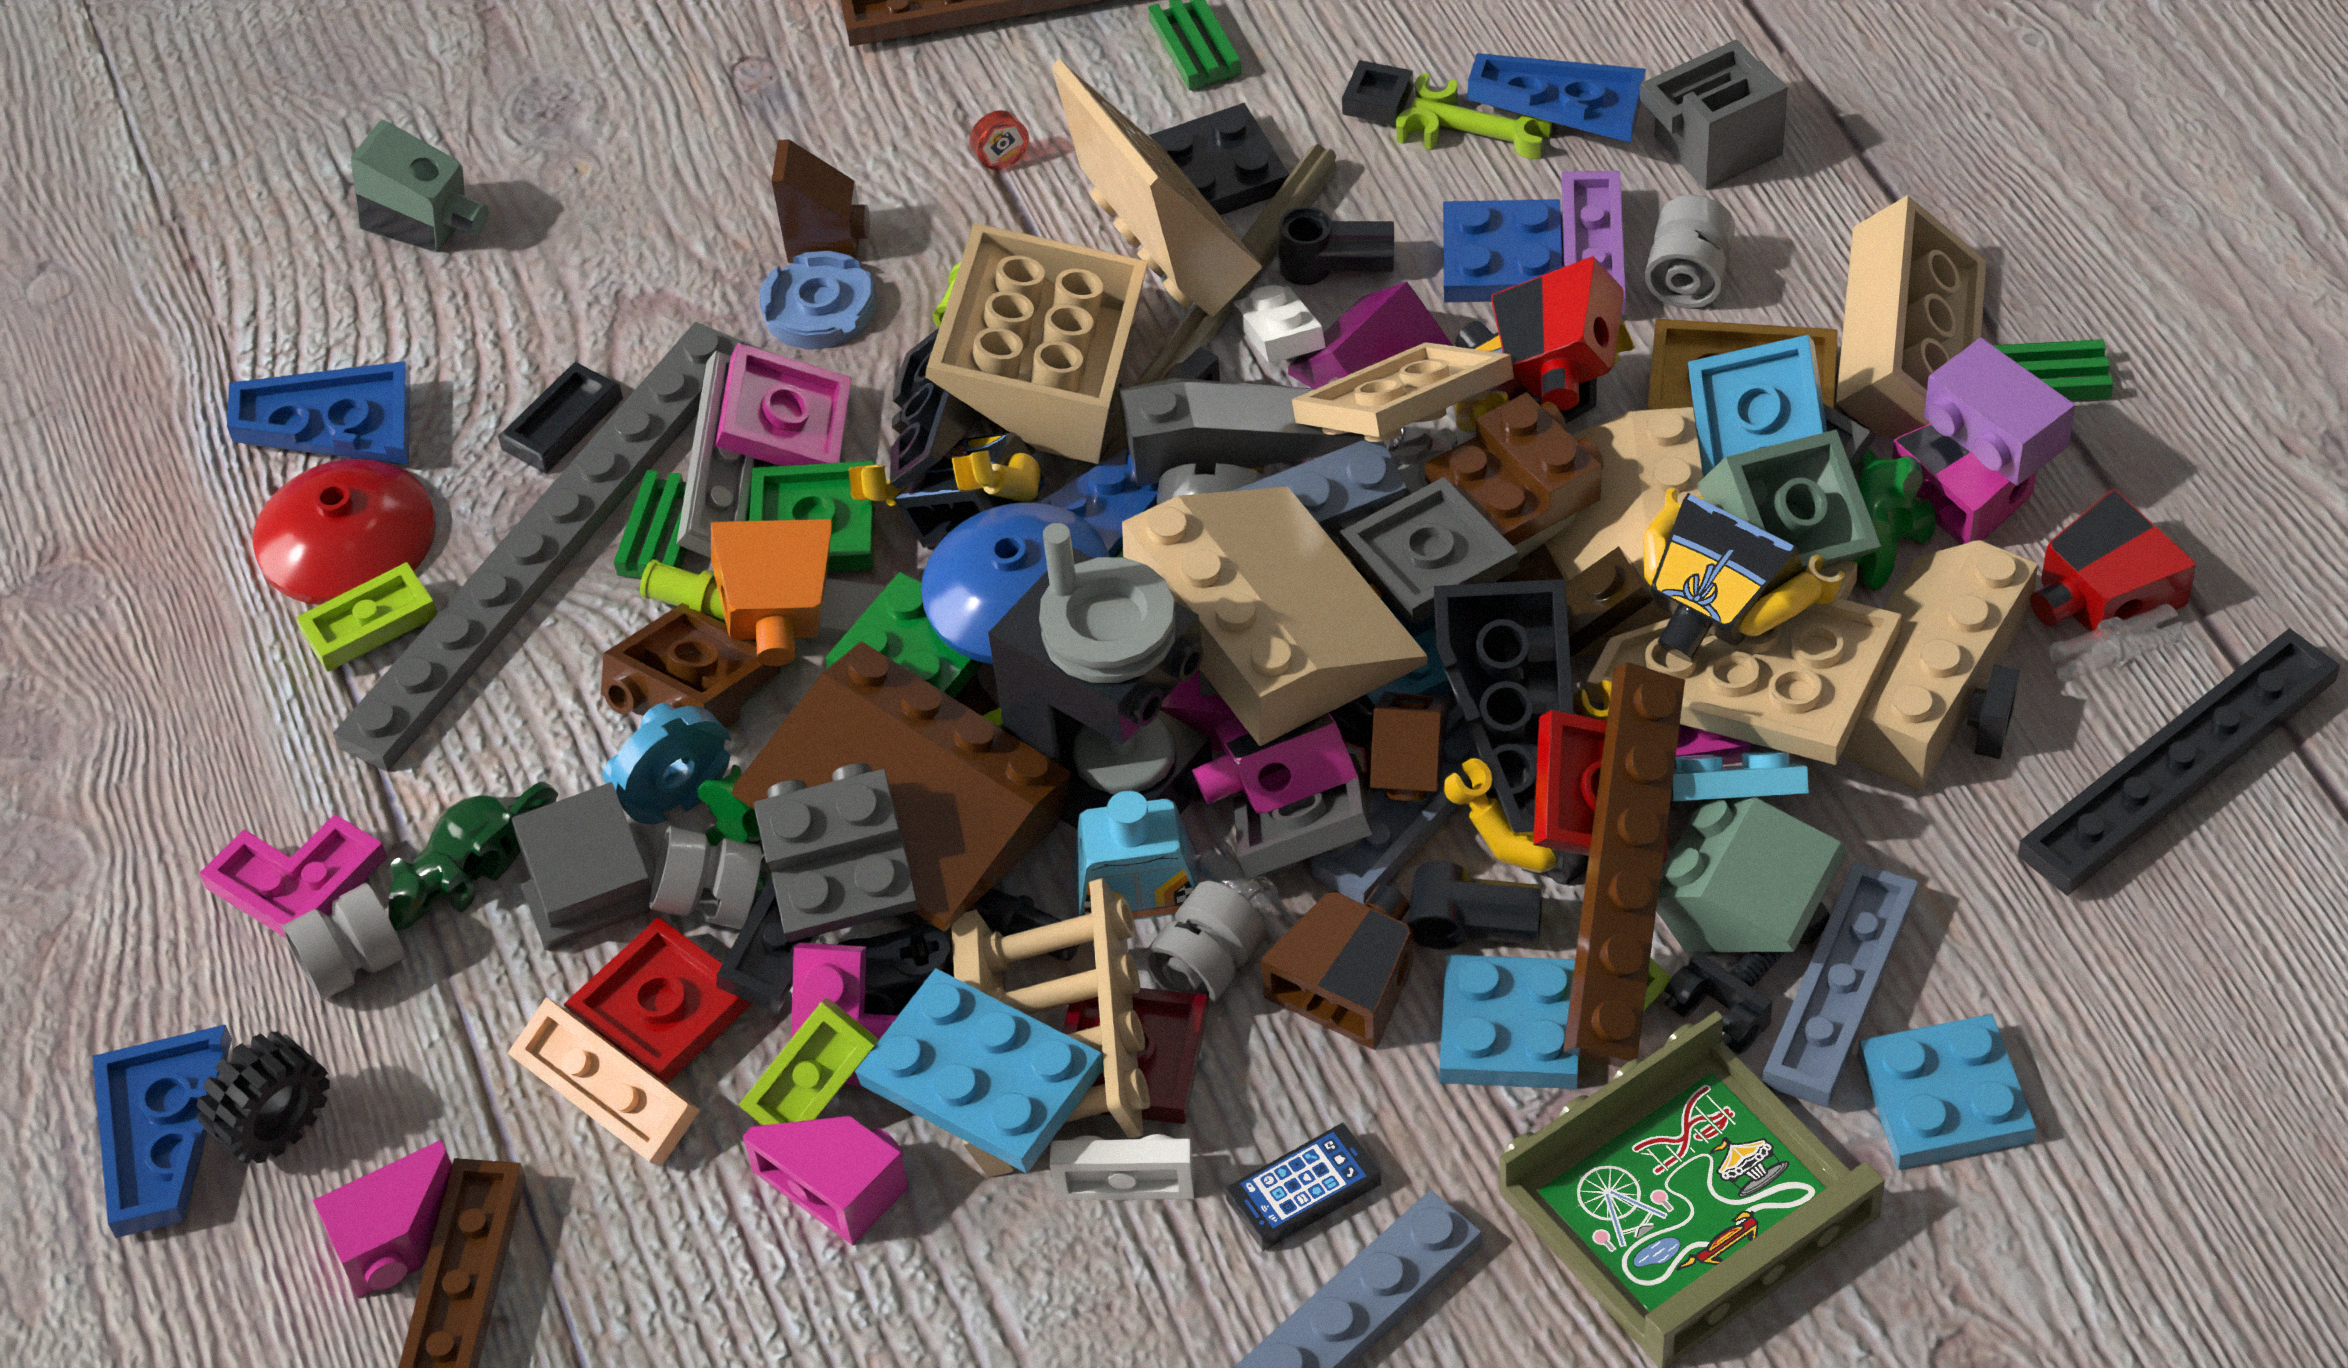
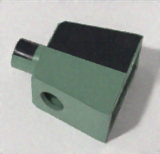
[351,119,489,252]

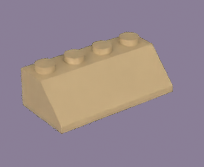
[1836,195,1986,437]
[1840,540,2038,791]

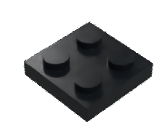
[1149,102,1290,215]

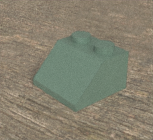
[1697,430,1881,574]
[1656,797,1847,952]

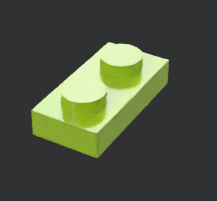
[296,562,438,672]
[738,997,879,1125]

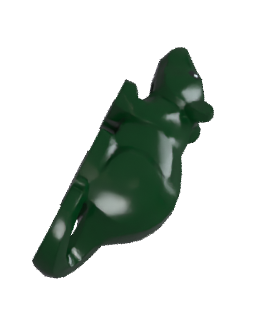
[388,781,558,931]

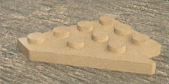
[1586,560,1901,765]

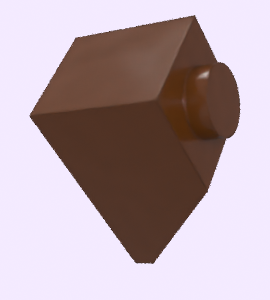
[771,139,870,263]
[1370,692,1449,801]

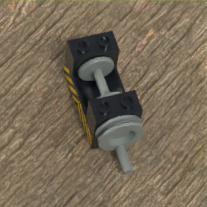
[988,523,1213,829]

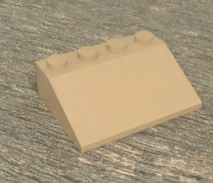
[1052,58,1262,318]
[925,223,1148,464]
[1519,407,1703,656]
[1122,486,1428,746]

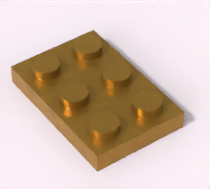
[1647,319,1838,424]

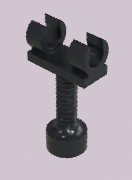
[1664,901,1830,1054]

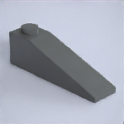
[1116,378,1365,487]

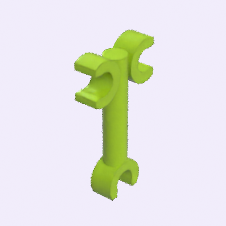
[1396,73,1552,159]

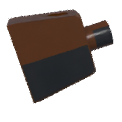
[1261,884,1413,1051]

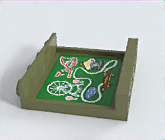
[1499,1011,1885,1368]

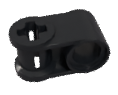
[837,924,954,1016]

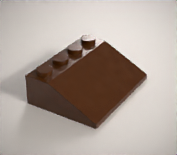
[732,641,1072,932]

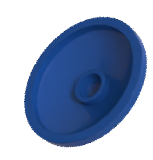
[921,503,1109,664]

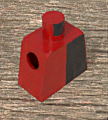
[1491,256,1624,411]
[2030,489,2196,638]

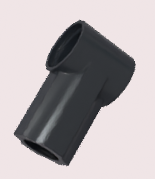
[1278,206,1394,285]
[1407,861,1543,950]

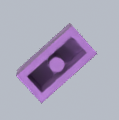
[1924,337,2075,486]

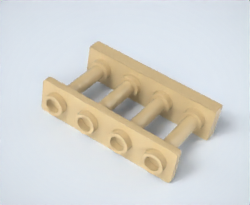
[952,878,1150,1178]

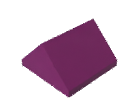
[1288,282,1453,389]

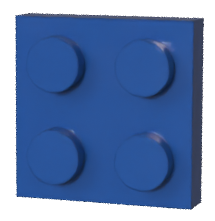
[1443,199,1562,303]

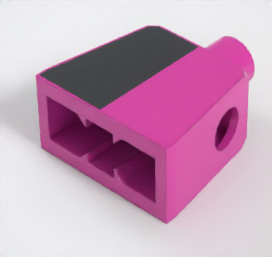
[1892,423,2037,545]
[1192,713,1358,813]

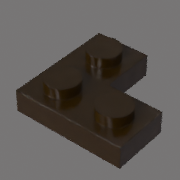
[1496,544,1654,658]

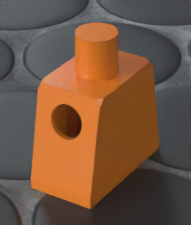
[711,519,832,666]

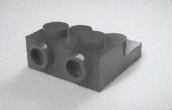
[753,763,920,943]

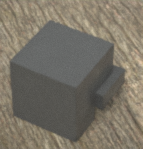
[1640,39,1788,190]
[512,782,655,950]

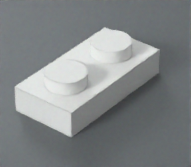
[1233,285,1326,364]
[1050,1134,1195,1201]

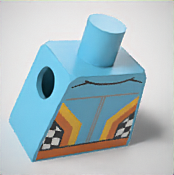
[1072,791,1200,920]

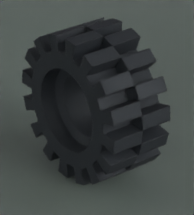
[197,1031,330,1164]

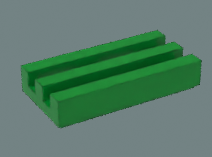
[1148,0,1241,91]
[1992,339,2113,401]
[614,470,687,578]

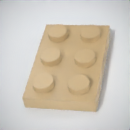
[1292,342,1514,442]

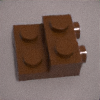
[1425,392,1604,546]
[600,603,780,728]

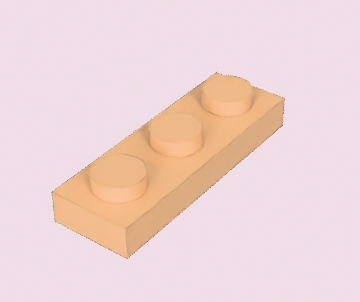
[508,998,700,1167]

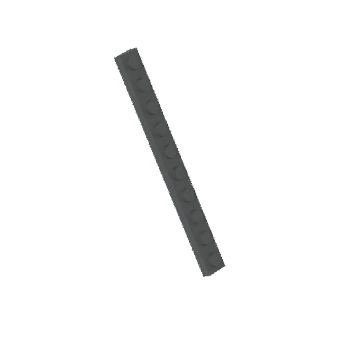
[333,321,744,772]

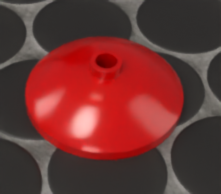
[253,459,436,605]

